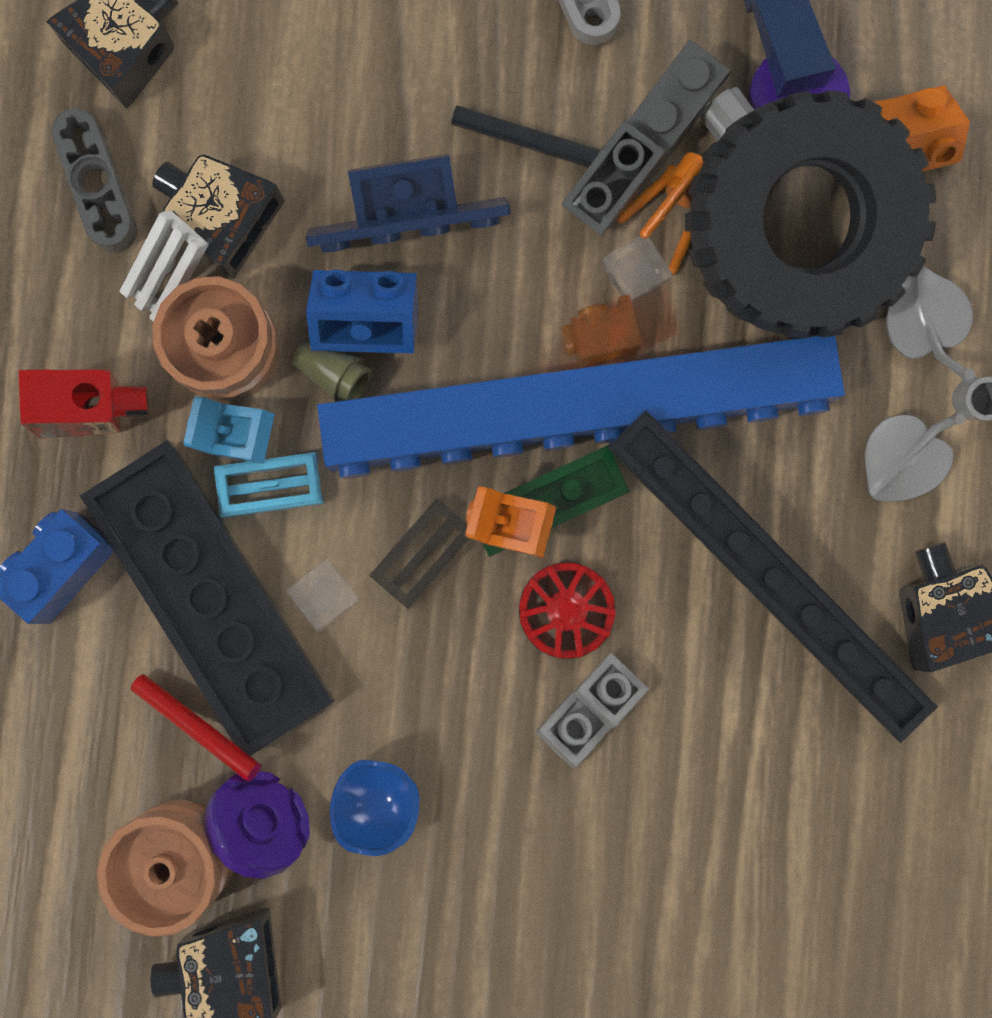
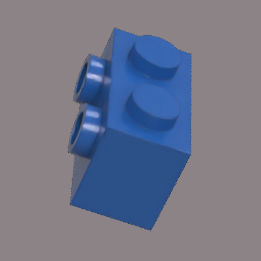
[306,269,418,354]
[0,509,114,624]

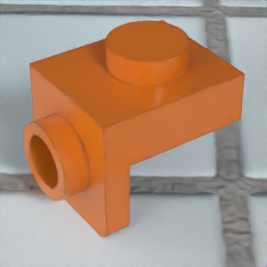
[466,486,556,558]

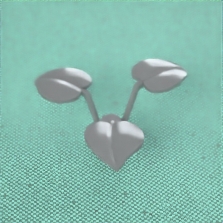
[864,266,992,502]

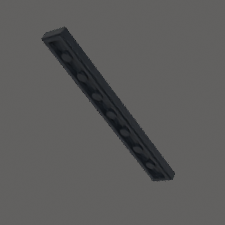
[606,410,938,743]

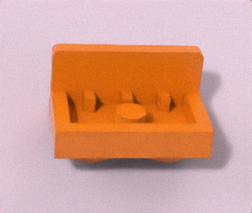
[874,85,970,172]

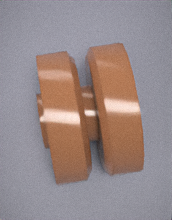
[152,277,280,402]
[97,799,233,937]

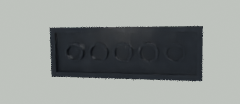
[80,440,336,756]

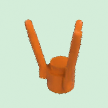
[617,152,704,275]

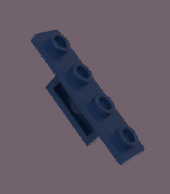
[306,154,511,252]

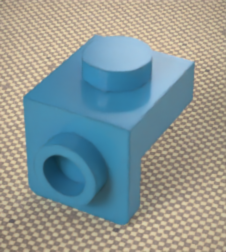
[184,396,275,464]

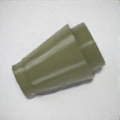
[292,339,372,402]

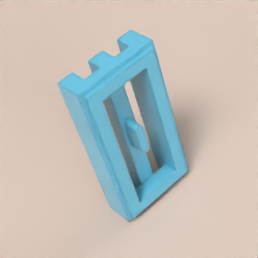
[214,452,324,518]

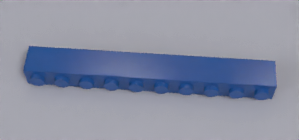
[317,336,845,479]

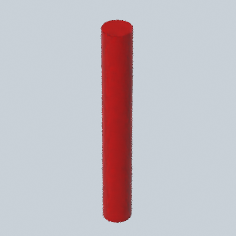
[130,674,261,782]

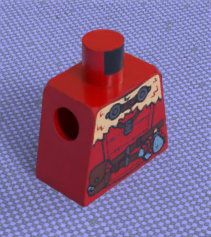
[18,370,149,438]

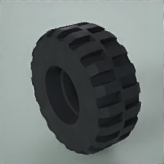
[685,90,937,338]

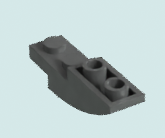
[561,39,730,236]

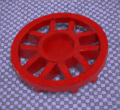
[519,562,616,659]

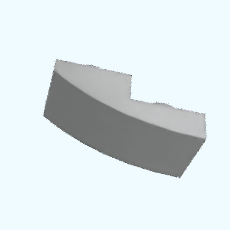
[535,653,649,768]

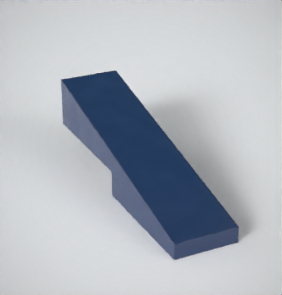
[743,0,836,98]

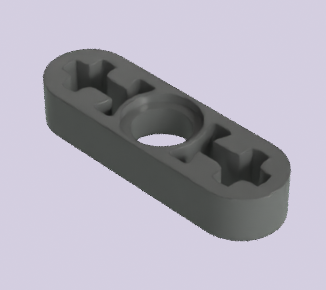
[52,108,137,253]

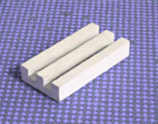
[119,210,209,322]

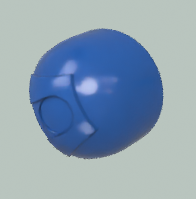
[330,760,420,856]

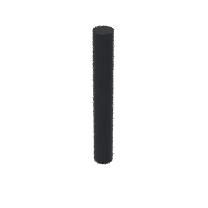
[451,105,600,168]

